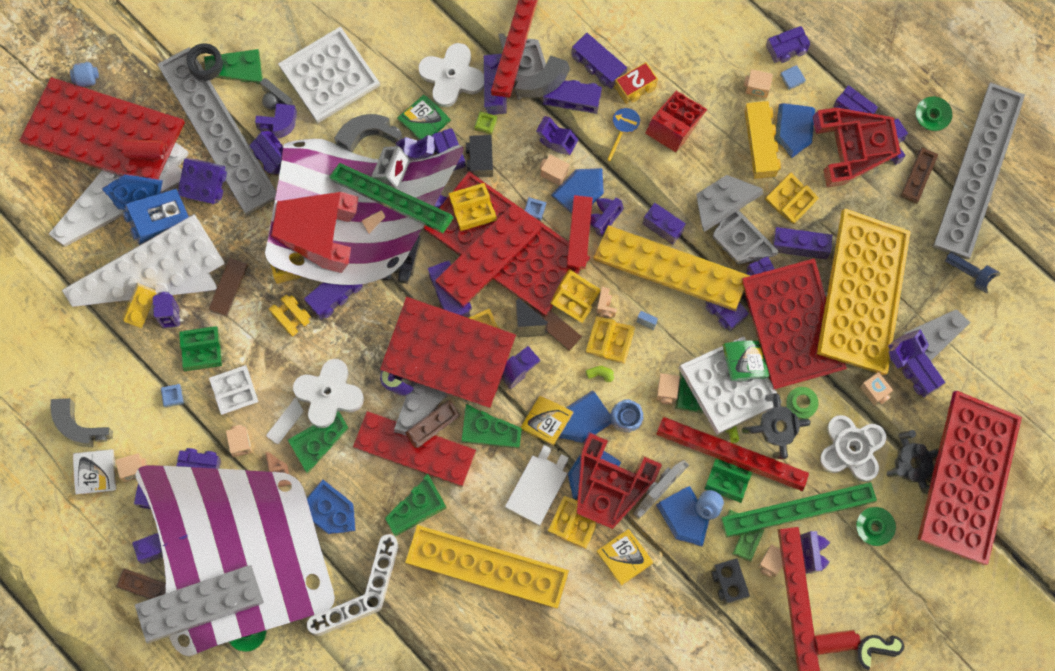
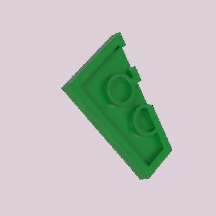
[461,404,522,449]

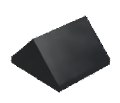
[516,298,548,337]

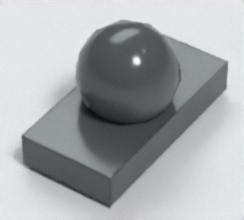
[260,78,293,110]

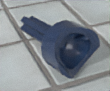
[945,252,1001,294]

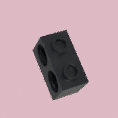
[711,558,750,606]

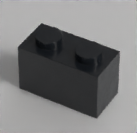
[466,135,493,177]

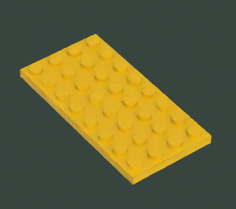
[817,209,910,375]

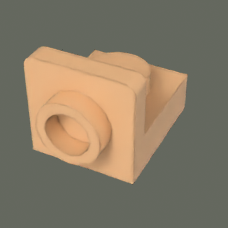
[596,287,617,319]

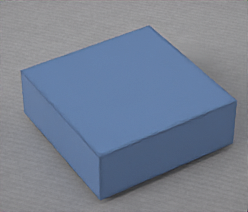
[780,65,806,90]
[525,197,546,221]
[637,311,658,330]
[161,384,184,408]

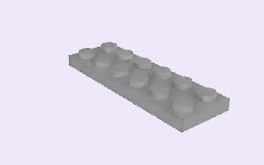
[135,565,264,644]

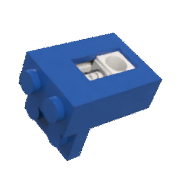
[123,189,189,245]

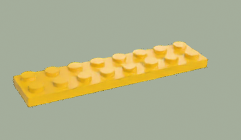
[594,225,750,312]
[405,525,569,609]

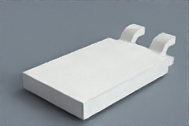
[505,445,568,526]

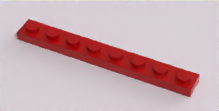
[491,0,538,98]
[656,416,809,492]
[777,527,820,671]

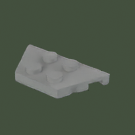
[499,33,546,100]
[696,175,763,232]
[713,210,778,264]
[633,460,689,519]

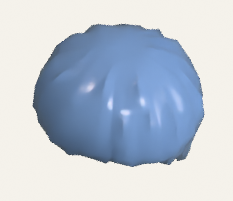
[610,399,644,433]

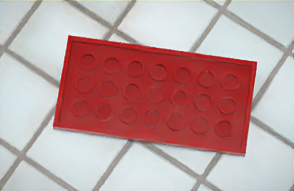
[19,77,185,179]
[424,171,590,317]
[917,390,1022,565]

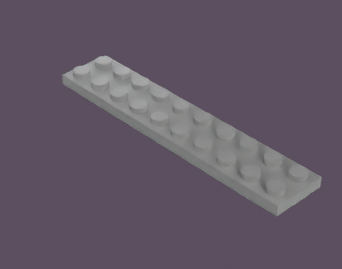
[157,47,276,216]
[933,82,1025,260]

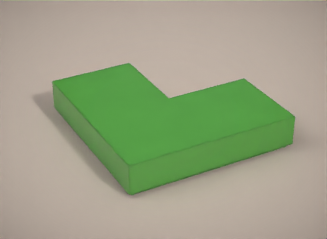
[722,510,765,562]

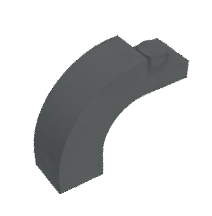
[513,55,570,98]
[334,114,403,152]
[50,398,113,447]

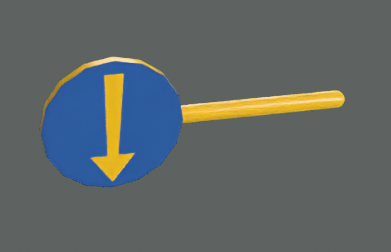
[607,108,640,161]

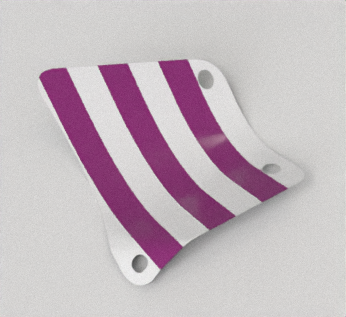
[265,139,463,285]
[135,465,335,656]

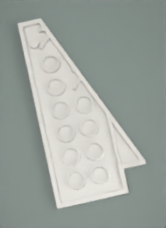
[49,143,189,247]
[62,214,225,307]

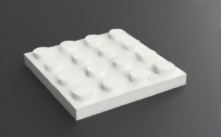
[278,27,380,123]
[679,337,782,435]

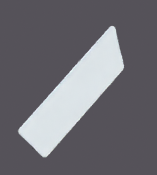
[266,398,303,444]

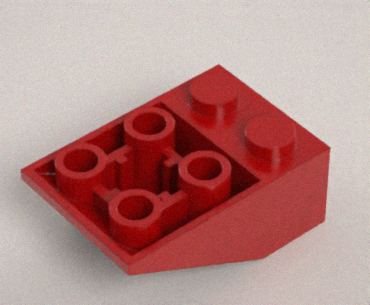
[645,90,707,153]

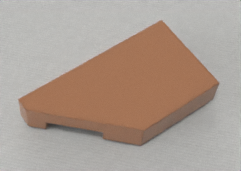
[265,452,291,487]

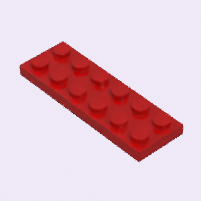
[435,204,542,308]
[353,411,476,487]

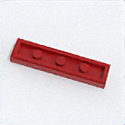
[567,195,593,269]

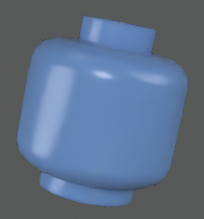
[70,62,99,87]
[695,490,724,520]

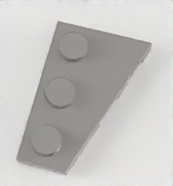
[902,309,971,361]
[394,381,448,436]

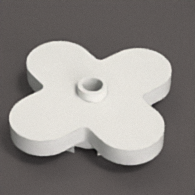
[419,43,484,107]
[293,359,364,428]
[820,415,886,482]

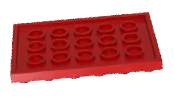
[741,258,847,389]
[380,297,516,409]

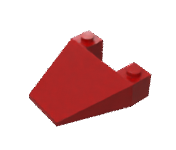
[813,108,901,188]
[271,192,358,273]
[576,432,662,529]

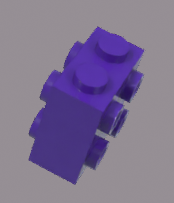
[178,158,227,204]

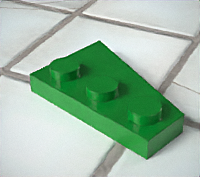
[204,49,263,85]
[288,411,349,474]
[385,474,447,536]

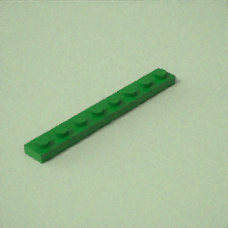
[329,163,453,233]
[721,482,877,538]

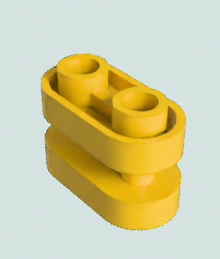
[268,295,311,337]

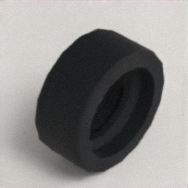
[186,43,223,81]

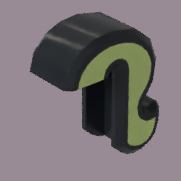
[855,635,905,671]

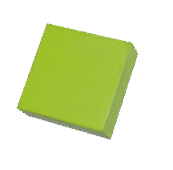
[474,111,497,135]

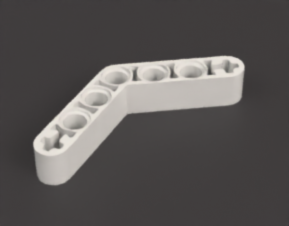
[307,534,398,636]

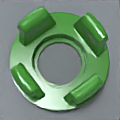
[786,387,819,419]

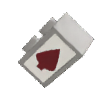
[372,146,410,189]

